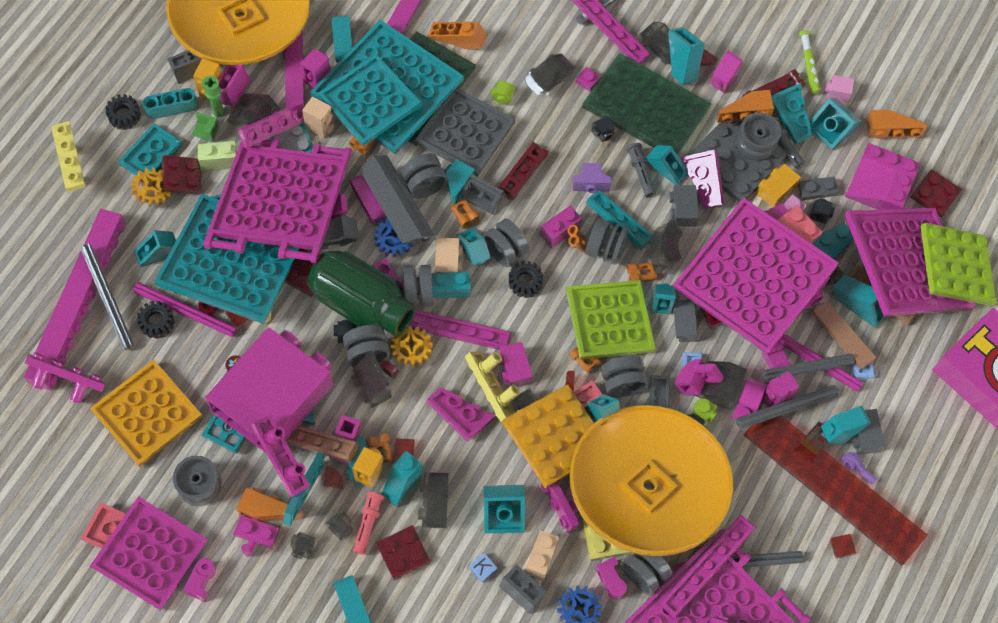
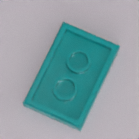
[118,123,183,176]

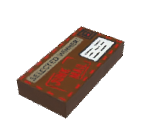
[801,421,828,455]

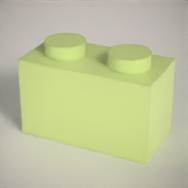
[198,141,237,171]

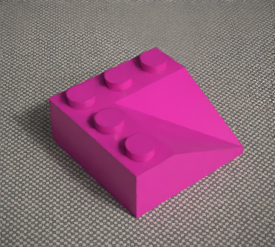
[845,143,920,210]

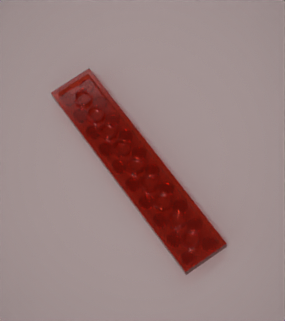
[743,406,928,566]

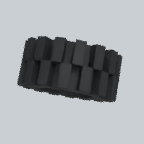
[105,94,141,130]
[509,261,543,298]
[137,301,175,339]

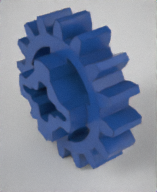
[374,218,414,258]
[557,586,602,623]

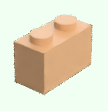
[302,97,334,138]
[435,237,463,273]
[525,530,559,580]

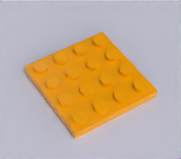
[90,359,203,467]
[502,384,594,488]

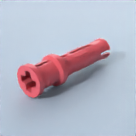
[352,492,384,555]

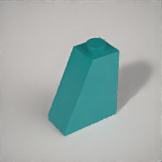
[668,27,705,85]
[833,275,886,328]
[381,451,423,507]

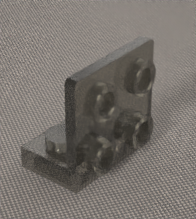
[227,93,281,125]

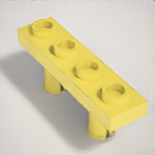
[51,121,86,192]
[465,351,520,422]

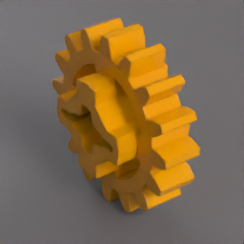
[131,167,172,207]
[390,326,433,368]

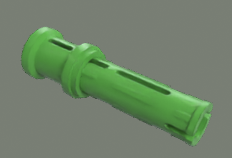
[202,76,225,117]

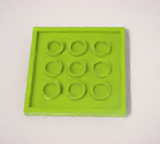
[921,223,997,306]
[566,280,656,360]

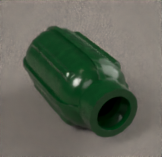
[307,250,416,337]

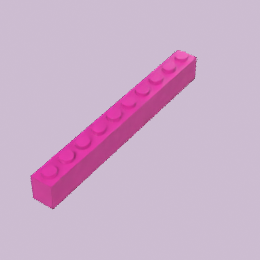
[24,208,126,391]

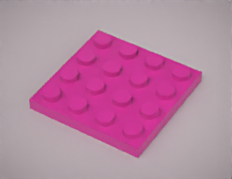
[90,496,208,611]

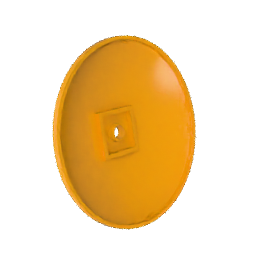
[166,0,310,65]
[570,405,733,556]

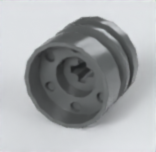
[585,217,629,265]

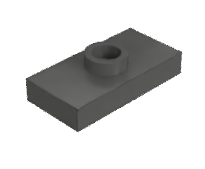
[649,375,670,408]

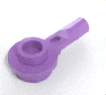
[841,452,877,484]

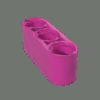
[349,174,387,224]

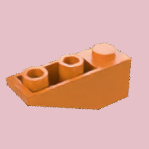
[428,22,487,49]
[717,90,774,123]
[866,110,927,139]
[236,487,304,522]

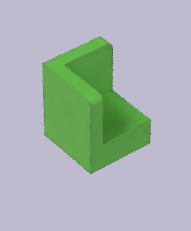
[192,112,220,142]

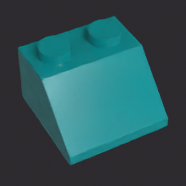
[809,98,862,150]
[483,485,525,533]

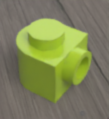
[491,80,515,105]
[692,399,718,425]

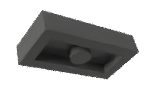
[798,176,839,201]

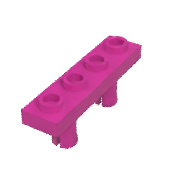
[238,103,304,148]
[25,352,105,404]
[251,414,310,497]
[532,469,579,533]

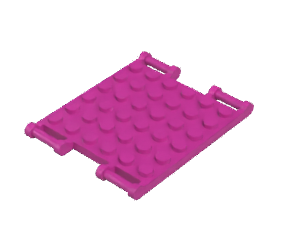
[204,138,352,263]
[624,528,812,623]

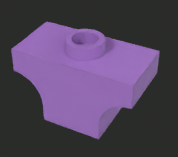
[573,163,611,193]

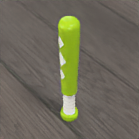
[799,30,821,94]

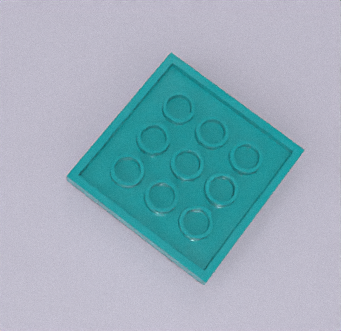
[318,54,421,147]

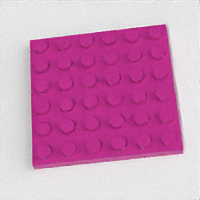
[673,197,839,355]
[844,208,976,316]

